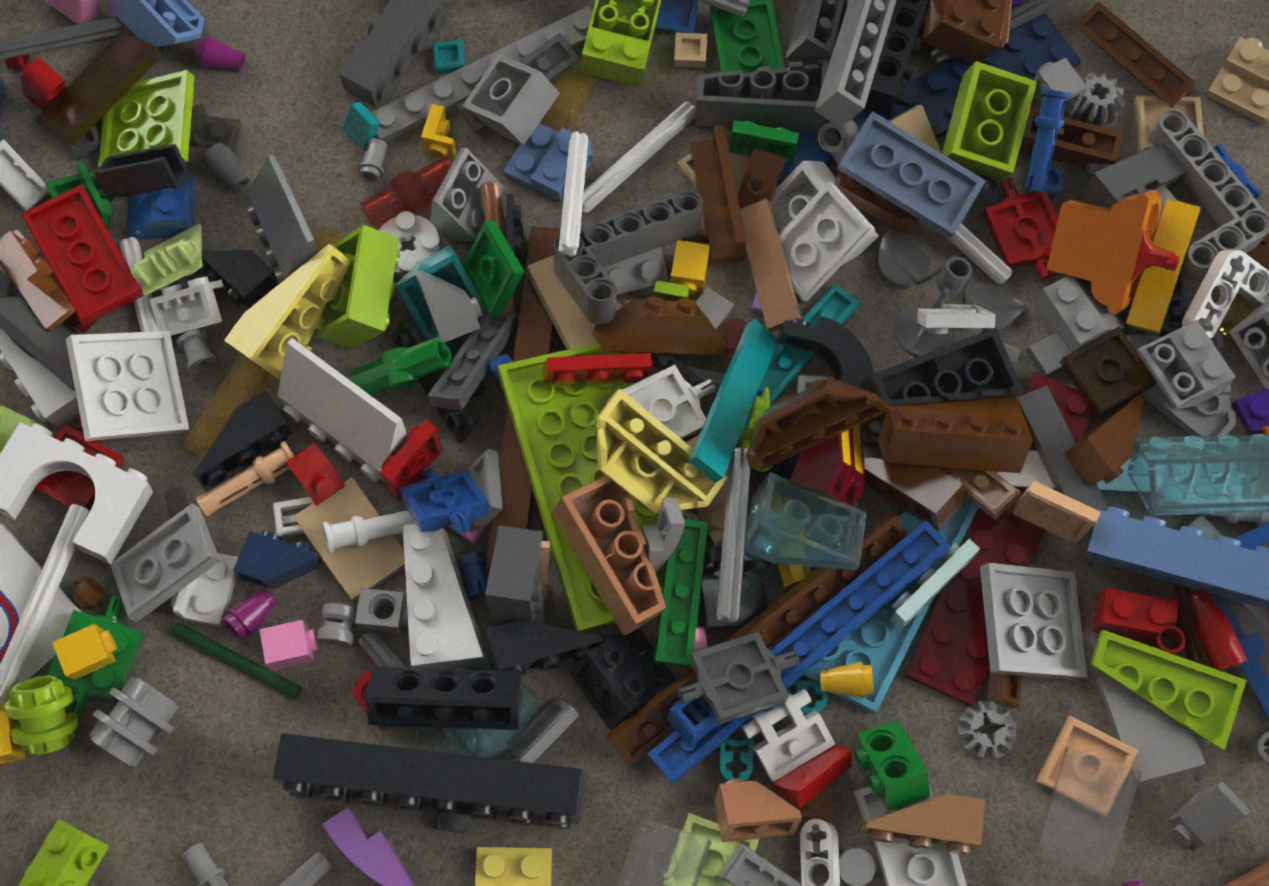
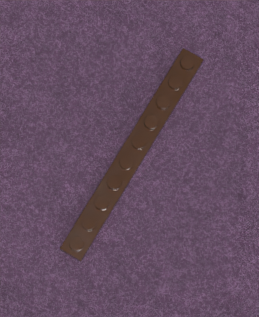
[606,512,908,766]

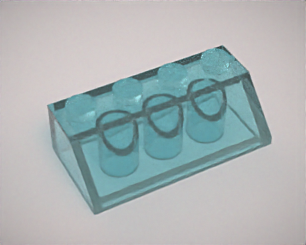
[1127,434,1269,515]

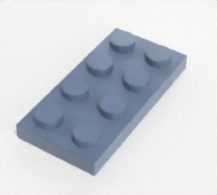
[836,111,985,238]

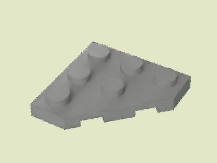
[1141,319,1236,452]

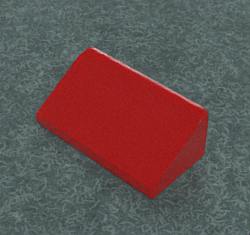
[773,745,852,809]

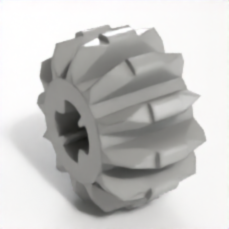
[1075,71,1124,127]

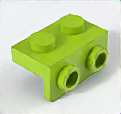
[18,819,109,886]

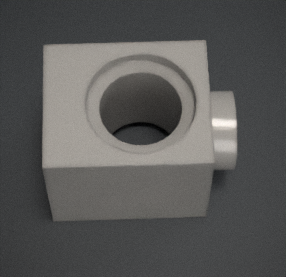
[355,588,408,635]

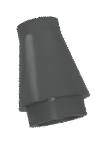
[202,143,250,192]

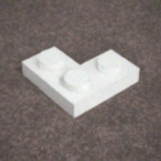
[917,304,995,334]

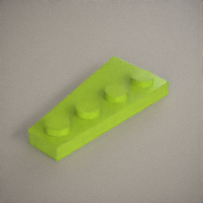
[1090,630,1247,750]

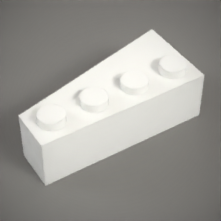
[403,524,490,669]

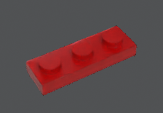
[542,353,652,386]

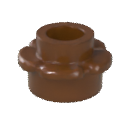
[72,576,106,609]

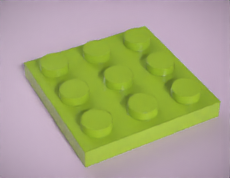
[98,70,195,168]

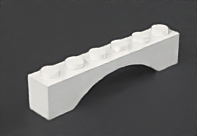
[0,264,80,428]

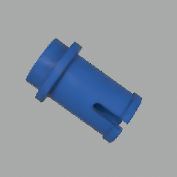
[458,552,488,599]

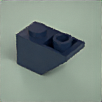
[233,531,321,590]

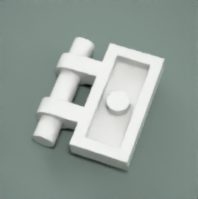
[741,689,835,782]

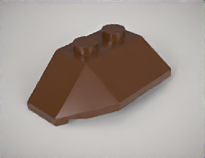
[592,297,730,356]
[745,378,890,471]

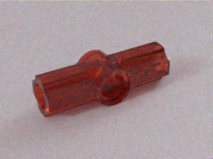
[360,156,452,229]

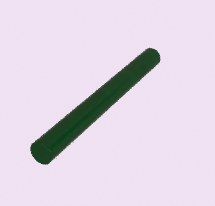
[171,622,302,699]

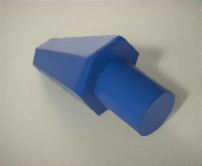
[489,354,513,383]

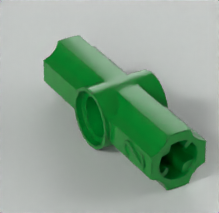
[348,337,452,396]

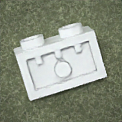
[149,276,223,336]
[171,553,238,627]

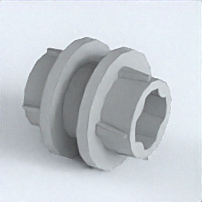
[89,677,178,767]

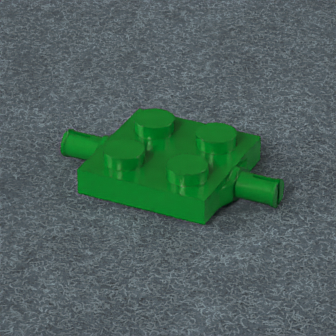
[47,596,145,717]

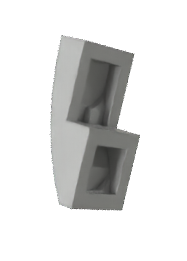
[641,498,685,573]

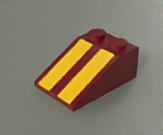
[790,424,865,508]

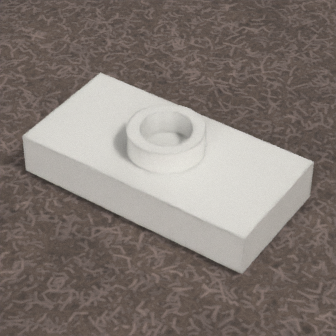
[0,139,47,212]

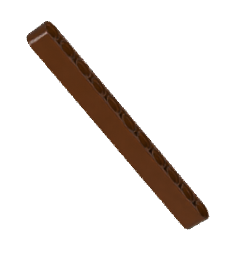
[487,226,561,573]

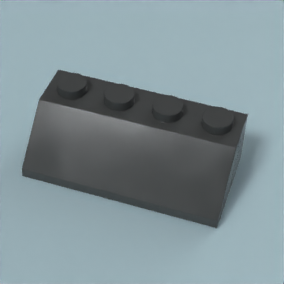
[247,154,319,284]

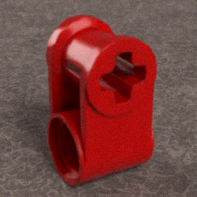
[20,58,66,111]

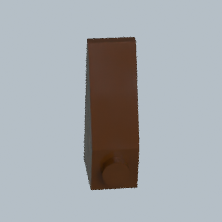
[1018,107,1124,165]
[1064,394,1144,487]
[863,457,965,532]

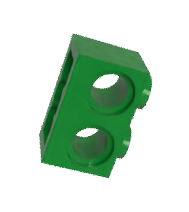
[854,720,930,811]

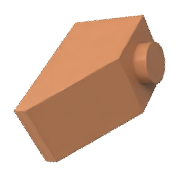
[714,779,802,842]

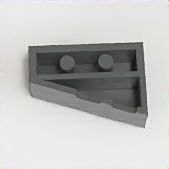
[1079,143,1188,209]

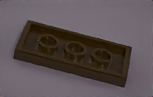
[35,31,162,145]

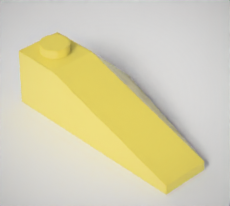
[224,244,351,380]

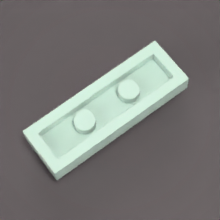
[890,539,980,631]

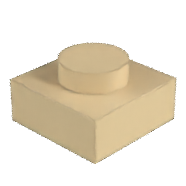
[674,32,707,68]

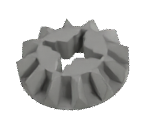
[958,701,1017,760]

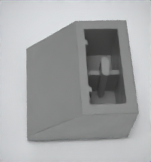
[430,147,505,242]
[1229,301,1269,389]
[1137,320,1236,409]

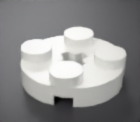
[379,211,441,277]

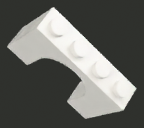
[0,422,153,565]

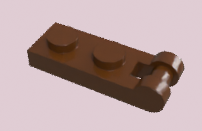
[834,170,919,233]

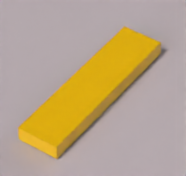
[1126,199,1201,335]

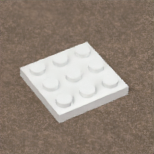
[66,331,189,441]

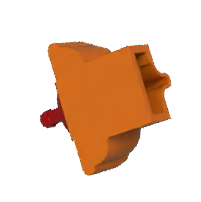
[1046,189,1179,315]

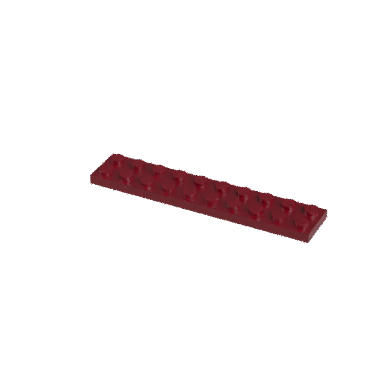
[905,372,1093,706]

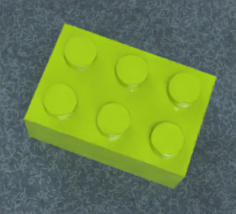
[942,61,1037,183]
[316,225,400,348]

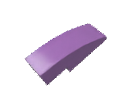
[322,807,415,886]

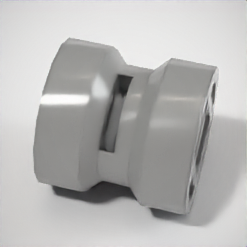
[316,603,357,647]

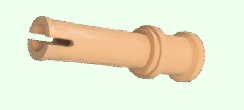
[196,441,295,517]

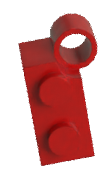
[1092,588,1186,655]

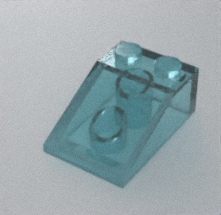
[744,472,867,570]

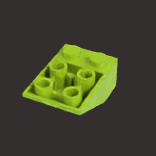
[579,0,661,87]

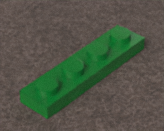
[653,519,708,667]

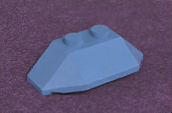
[108,0,205,47]

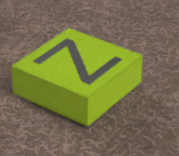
[654,280,689,301]

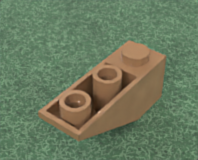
[862,794,985,855]

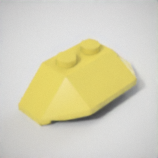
[596,388,728,513]

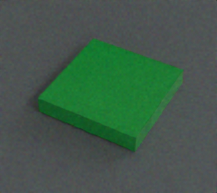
[463,220,525,317]

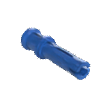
[1024,88,1071,192]

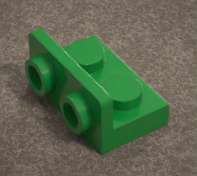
[729,120,799,165]

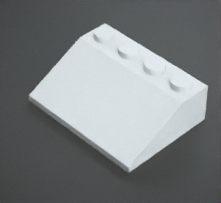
[278,338,407,482]

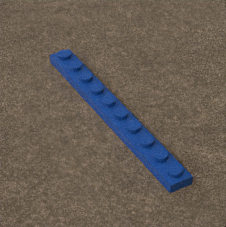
[648,520,951,784]

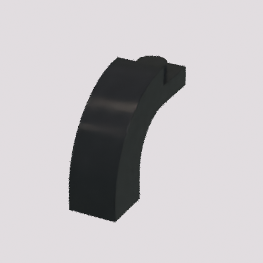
[776,316,874,389]

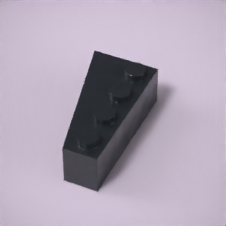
[860,328,1024,415]

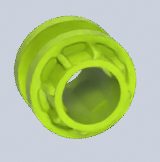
[4,675,79,755]

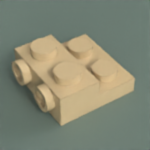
[1206,37,1269,125]

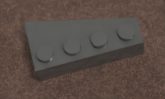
[696,57,830,133]

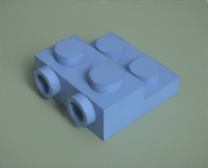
[503,123,594,203]

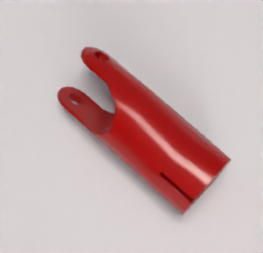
[1189,589,1248,671]

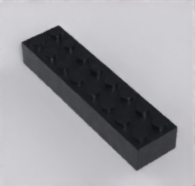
[273,733,584,829]

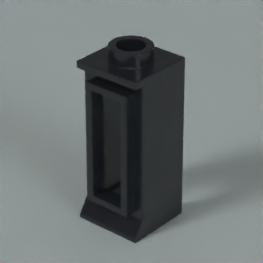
[94,144,190,202]

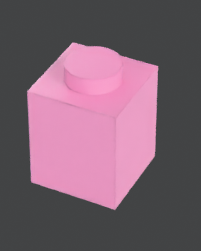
[259,620,319,671]

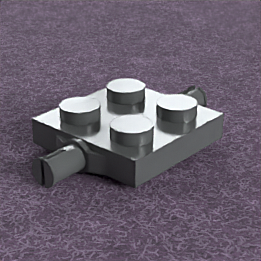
[678,631,800,725]

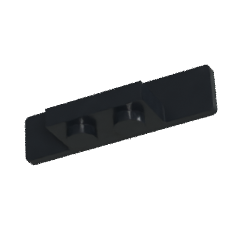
[392,318,486,443]

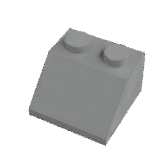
[462,54,560,146]
[1034,275,1128,353]

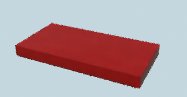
[21,184,144,326]

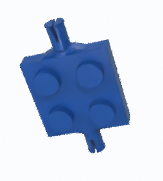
[400,467,490,534]

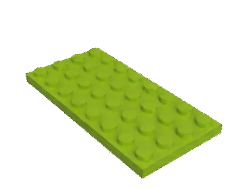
[498,343,701,632]

